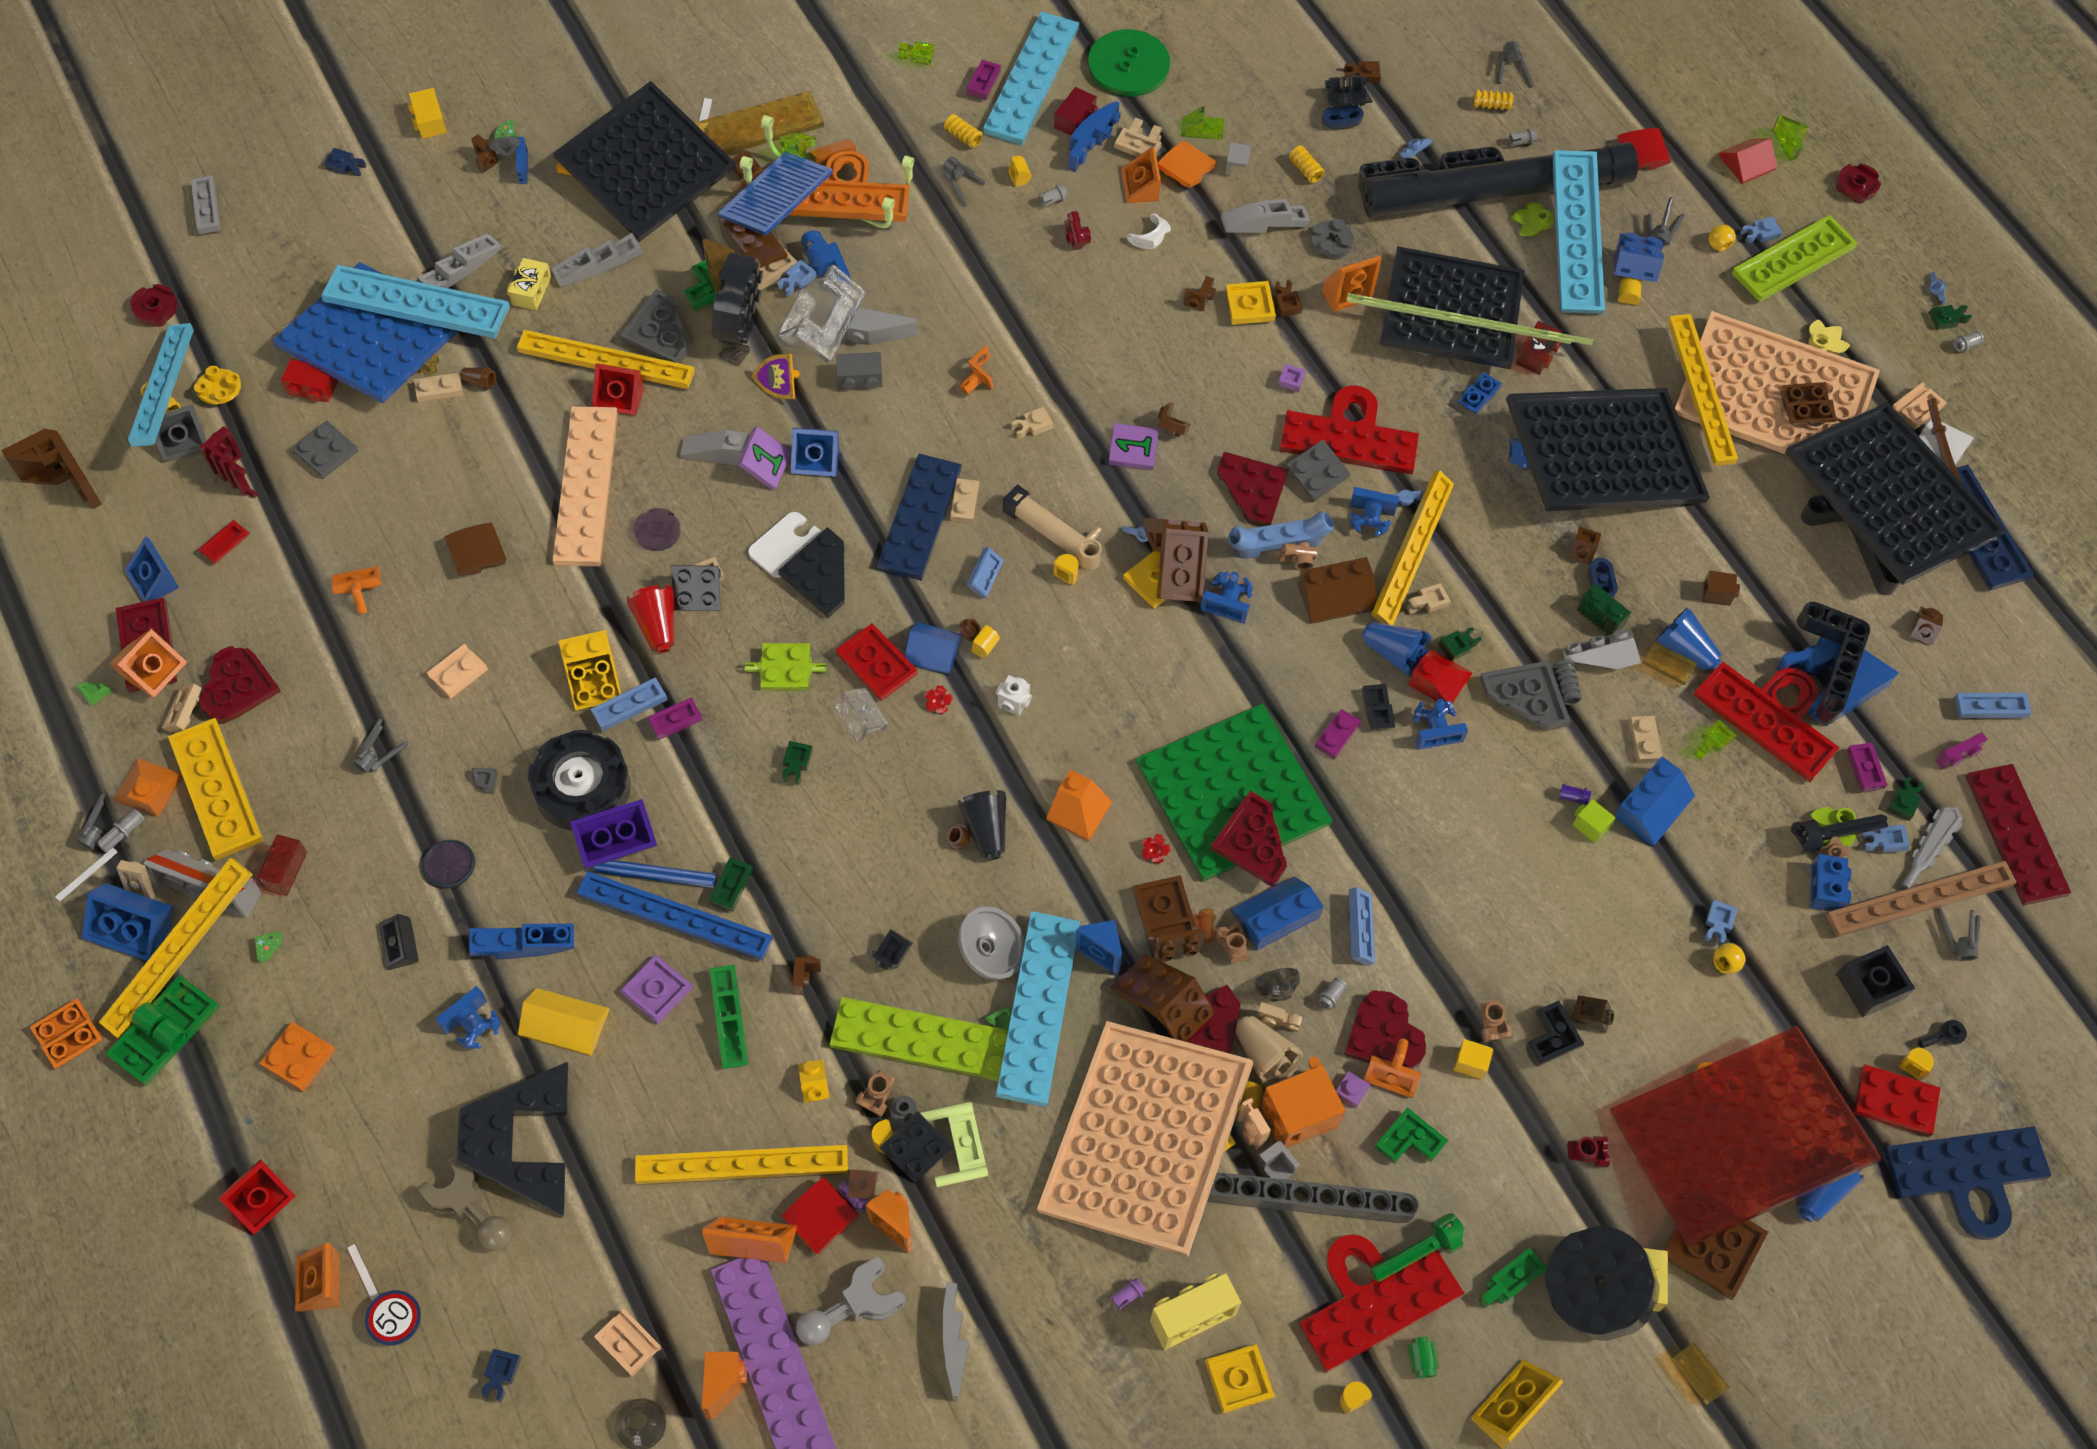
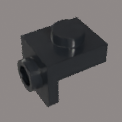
[871,929,913,970]

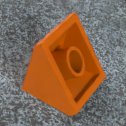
[1121,147,1161,203]
[295,1243,339,1311]

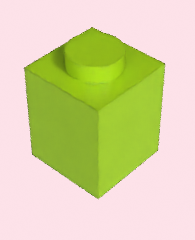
[1573,799,1616,843]

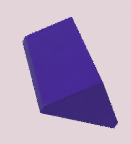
[570,799,657,869]

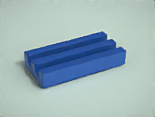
[516,137,528,184]

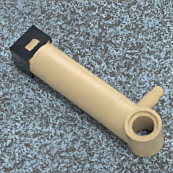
[1003,484,1102,570]

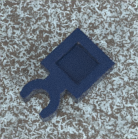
[324,148,367,176]
[482,1348,521,1402]

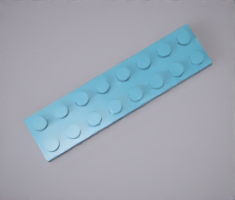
[983,11,1079,145]
[1552,150,1605,314]
[322,265,510,339]
[996,911,1080,1107]

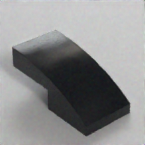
[1361,684,1395,731]

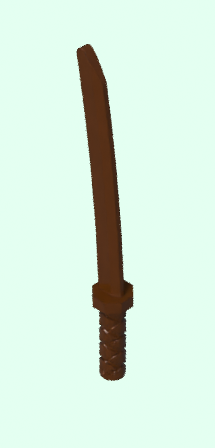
[1927,398,1962,482]

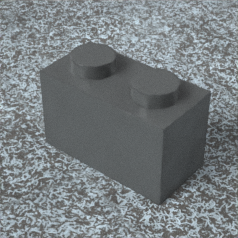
[836,352,883,390]

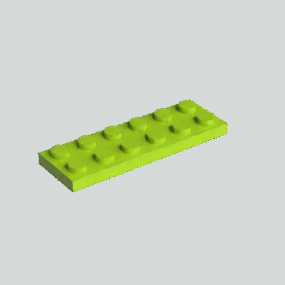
[1731,215,1858,303]

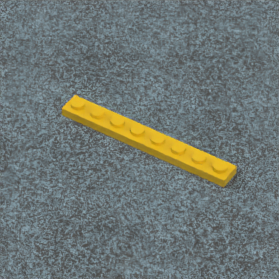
[1668,314,1738,466]
[517,330,695,389]
[1371,470,1454,625]
[99,858,253,1038]
[635,1145,848,1184]

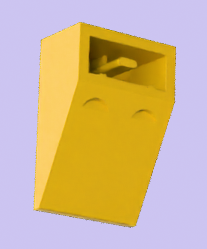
[559,630,621,711]

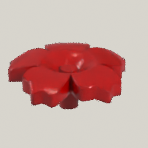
[924,685,954,714]
[1141,834,1171,864]

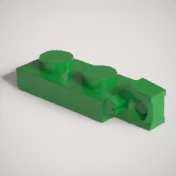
[1479,1247,1546,1309]

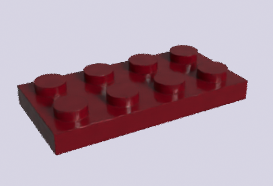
[116,597,178,693]

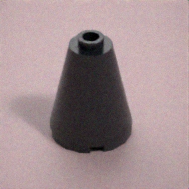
[958,790,1007,861]

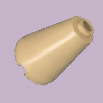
[1235,1016,1303,1087]

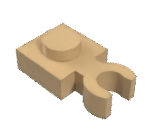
[1011,407,1054,439]
[1257,1002,1302,1032]

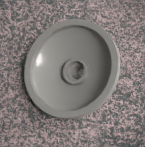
[958,906,1025,980]

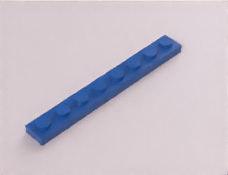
[577,871,773,961]

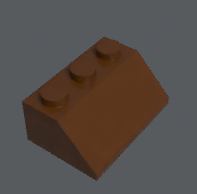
[718,217,788,268]
[1297,557,1377,624]

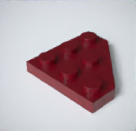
[1217,452,1289,527]
[1211,790,1287,888]
[1163,984,1241,1054]

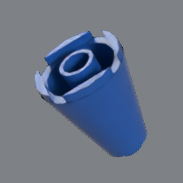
[1655,608,1721,671]
[1362,622,1431,676]
[1796,1146,1864,1222]

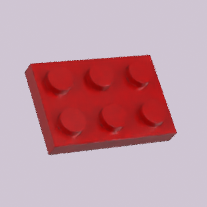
[835,623,918,701]
[1853,1064,1941,1137]

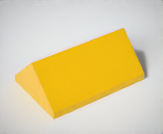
[518,988,609,1056]
[1471,1359,1563,1449]

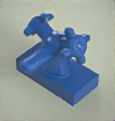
[1350,487,1399,536]
[1200,571,1253,624]
[1414,699,1468,750]
[435,986,500,1050]

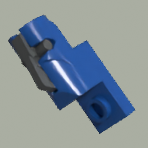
[801,230,851,290]

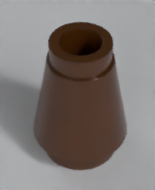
[460,367,496,389]

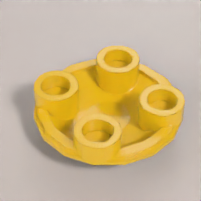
[194,366,241,405]

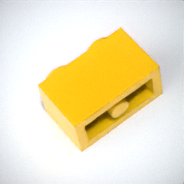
[407,88,447,139]

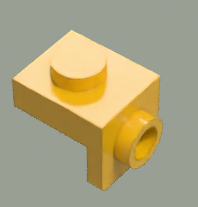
[798,1059,829,1103]

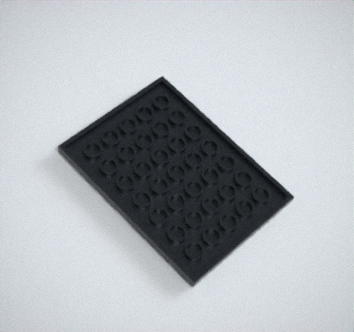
[1506,388,1710,512]
[1785,402,2006,585]

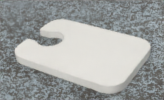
[749,512,821,578]

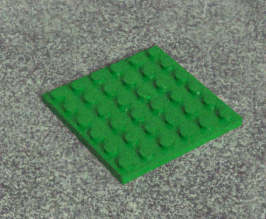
[1135,704,1333,882]

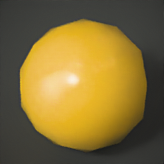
[1708,224,1736,251]
[1713,943,1746,975]

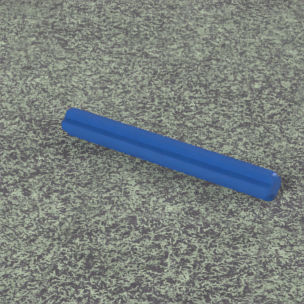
[593,860,716,888]

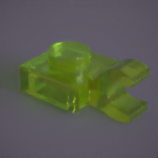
[898,41,935,66]
[1693,720,1737,760]

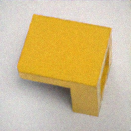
[1453,1039,1493,1079]

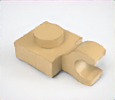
[1406,583,1451,615]

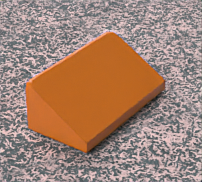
[809,138,856,166]

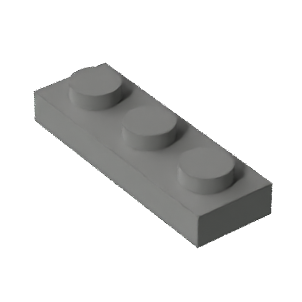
[191,175,221,234]

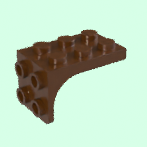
[1132,875,1205,962]
[1110,954,1214,1042]

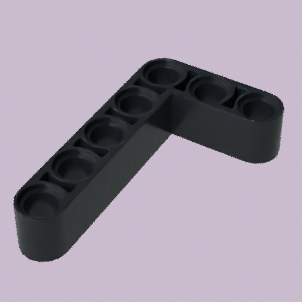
[1801,495,1900,595]
[1797,601,1870,724]

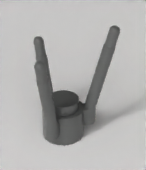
[1498,41,1534,87]
[943,157,985,207]
[1647,197,1685,247]
[351,719,408,773]
[75,793,107,850]
[1937,907,1981,961]

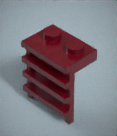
[200,426,258,498]

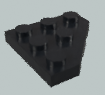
[778,527,845,618]

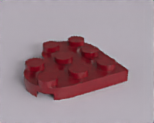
[199,646,281,724]
[1344,990,1426,1070]

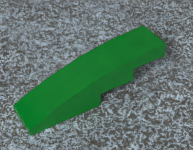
[709,964,749,1069]

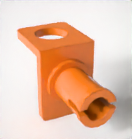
[959,346,993,396]

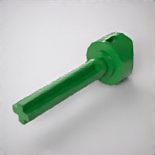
[1370,1213,1464,1283]

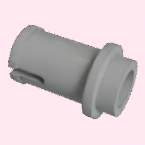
[1509,128,1537,147]
[1039,185,1068,207]
[1954,331,1984,352]
[1318,977,1347,1010]

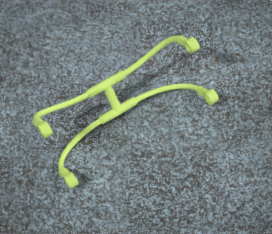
[740,115,914,228]

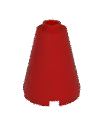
[627,585,674,654]

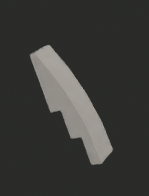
[417,233,502,288]
[551,233,644,286]
[943,1282,969,1402]

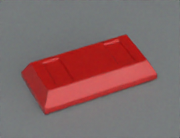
[198,520,250,564]

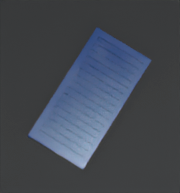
[718,151,833,236]

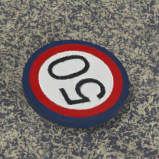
[365,1290,421,1346]

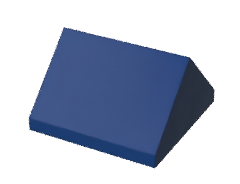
[791,428,840,477]
[124,537,179,602]
[905,622,962,676]
[1075,920,1122,976]

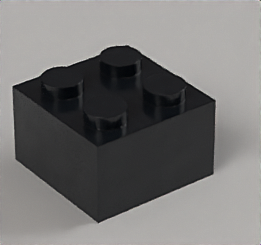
[1836,945,1915,1018]

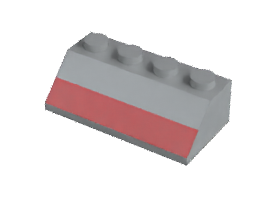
[143,849,262,919]

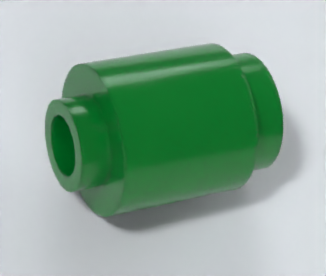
[1407,1337,1439,1379]

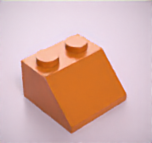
[702,1352,748,1420]

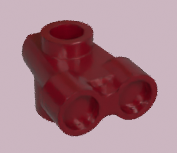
[1064,211,1091,250]
[1567,1136,1610,1168]

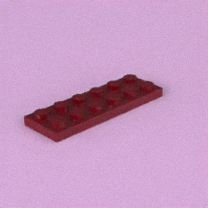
[1965,764,2072,906]

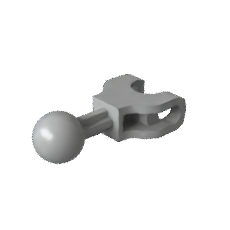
[796,1257,907,1346]

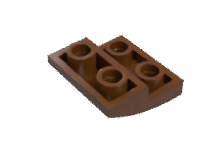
[1780,382,1836,425]
[444,522,506,576]

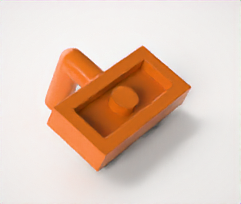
[331,566,381,614]
[1364,1038,1421,1098]

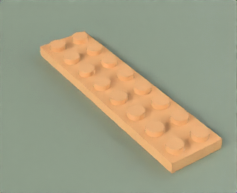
[553,406,618,567]

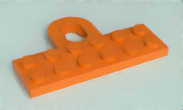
[788,151,910,222]

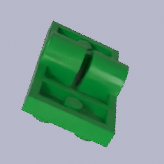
[105,975,220,1086]

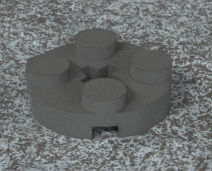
[1310,219,1354,260]

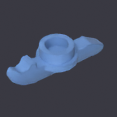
[1400,138,1432,158]
[1929,271,1946,304]
[1391,490,1425,506]
[1122,525,1148,542]

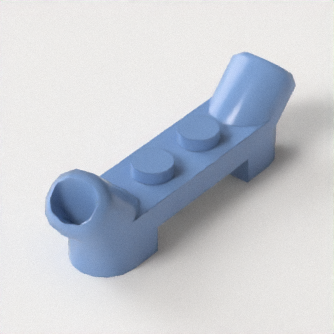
[1228,512,1334,559]

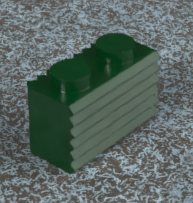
[1577,584,1632,635]

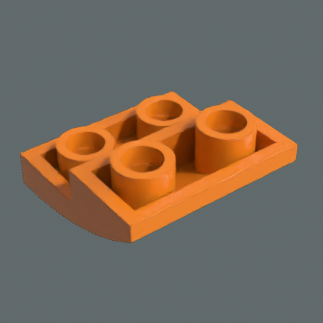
[1158,140,1217,188]
[30,998,103,1069]

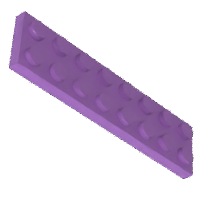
[711,1258,836,1449]

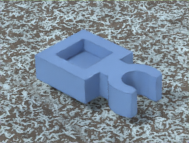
[1740,217,1782,243]
[777,260,817,296]
[1862,825,1909,853]
[1705,900,1738,946]

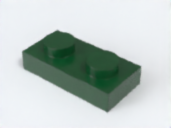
[709,858,753,912]

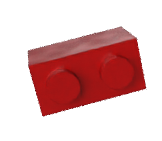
[281,359,338,403]

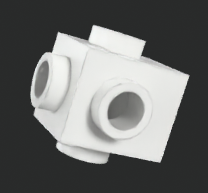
[996,675,1032,716]

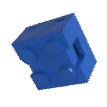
[1613,233,1664,282]

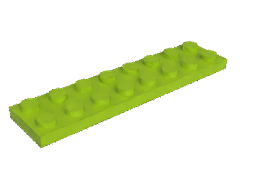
[830,997,1008,1081]

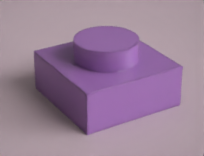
[1278,364,1306,392]
[1336,1071,1370,1108]

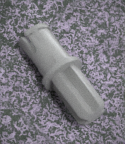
[98,809,145,852]

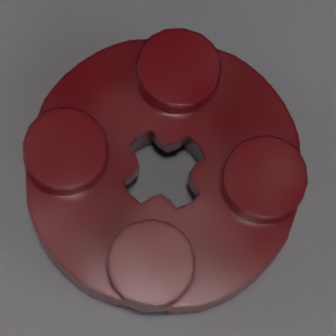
[1836,163,1881,204]
[130,284,179,327]

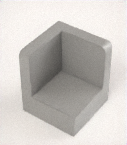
[1225,142,1251,175]
[1257,1140,1299,1180]

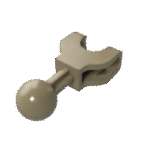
[417,1154,513,1251]

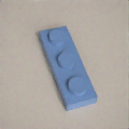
[591,677,667,732]
[1954,693,2032,718]
[1348,887,1375,966]

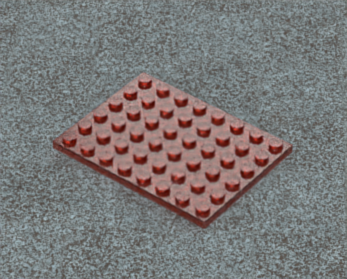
[1610,1026,1881,1248]

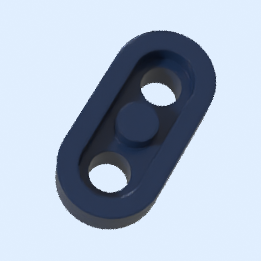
[1322,105,1364,129]
[1588,558,1618,598]

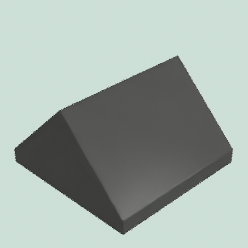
[156,404,207,462]

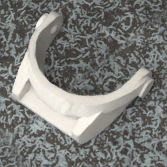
[1127,213,1171,249]

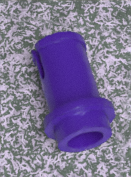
[1559,784,1591,806]

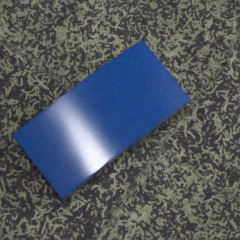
[1458,372,1502,414]

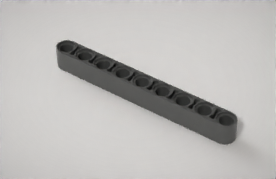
[1207,1172,1419,1223]

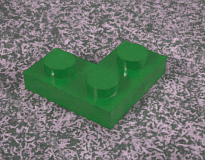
[683,260,716,311]
[1374,1107,1449,1164]

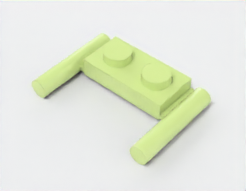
[921,1102,988,1187]

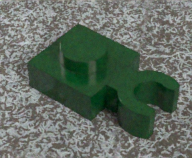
[1929,305,1972,330]
[1438,627,1482,661]
[782,741,813,785]
[1887,776,1923,821]

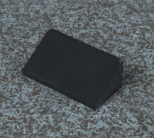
[379,914,419,970]

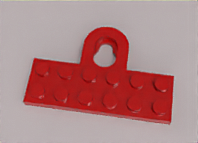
[1280,385,1419,475]
[1693,661,1840,782]
[1299,1234,1464,1373]

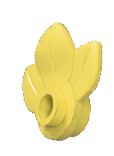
[1808,320,1850,354]

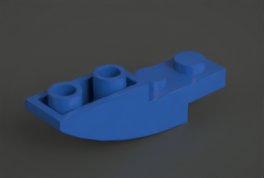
[1068,101,1121,172]
[1776,633,1858,676]
[469,923,574,959]

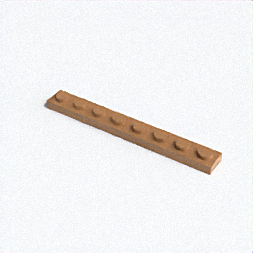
[1826,861,2016,938]

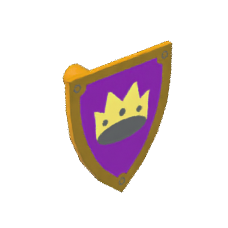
[751,354,800,399]

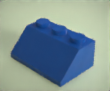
[1614,756,1695,847]
[1231,876,1324,951]
[82,883,174,961]

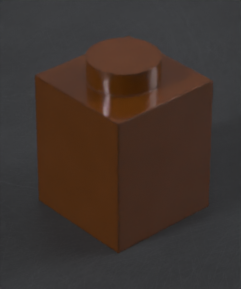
[1702,570,1740,606]

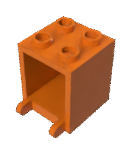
[1259,1056,1346,1148]

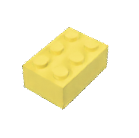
[1150,1273,1241,1351]

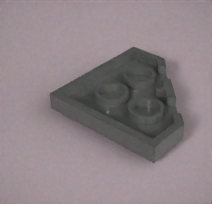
[620,289,689,363]
[1480,661,1571,731]

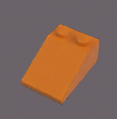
[1322,256,1382,312]

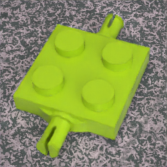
[745,643,826,691]

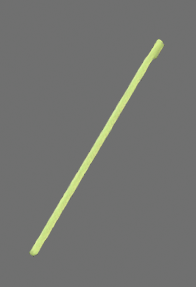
[1346,293,1594,346]

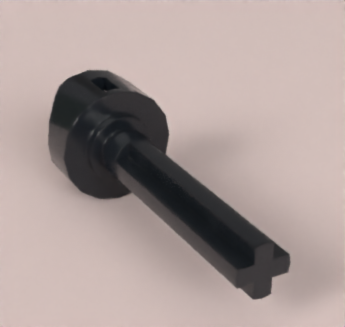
[1791,814,1888,854]

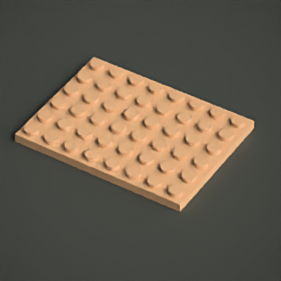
[1675,311,1880,454]
[1037,1021,1253,1257]

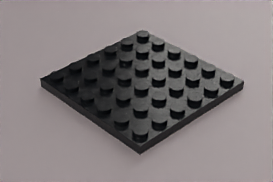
[553,81,736,242]
[1380,246,1525,369]

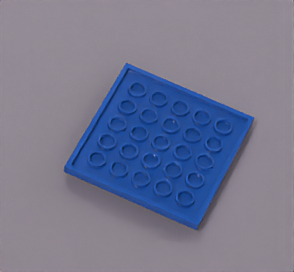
[273,262,458,403]

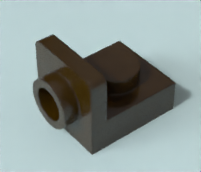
[1571,995,1614,1033]

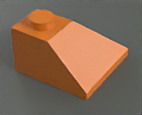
[109,629,187,698]
[113,758,183,817]
[1046,769,1112,842]
[866,1189,912,1253]

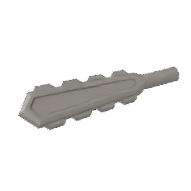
[1900,806,1963,890]

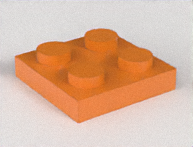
[259,1021,336,1092]

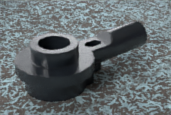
[1917,1020,1967,1048]

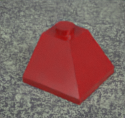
[1408,649,1473,704]

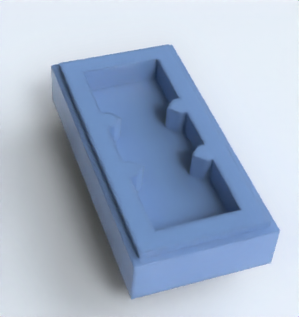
[966,547,1004,599]

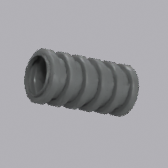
[1553,660,1582,705]

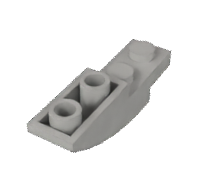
[1221,199,1310,233]

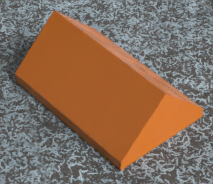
[702,1216,797,1263]

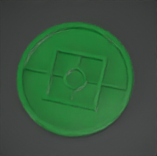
[1088,29,1170,97]

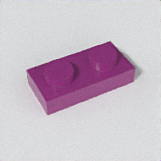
[967,59,1001,100]
[648,697,703,740]
[1315,709,1361,760]
[1935,732,1988,769]
[1847,742,1888,792]

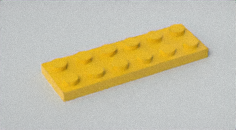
[168,718,264,861]

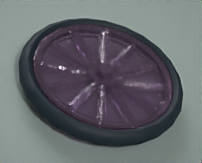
[422,840,475,888]

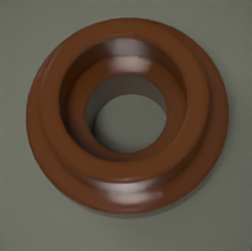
[960,619,981,642]
[947,824,971,849]

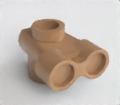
[1277,542,1317,570]
[1214,923,1249,964]
[1481,1000,1513,1042]
[855,1070,895,1117]

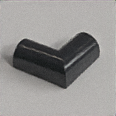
[1526,1000,1584,1067]

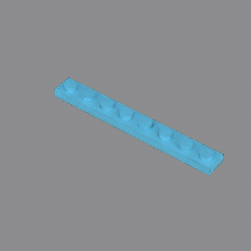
[128,323,194,447]

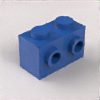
[1810,854,1851,911]

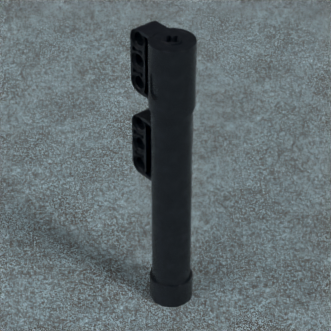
[1358,142,1638,218]

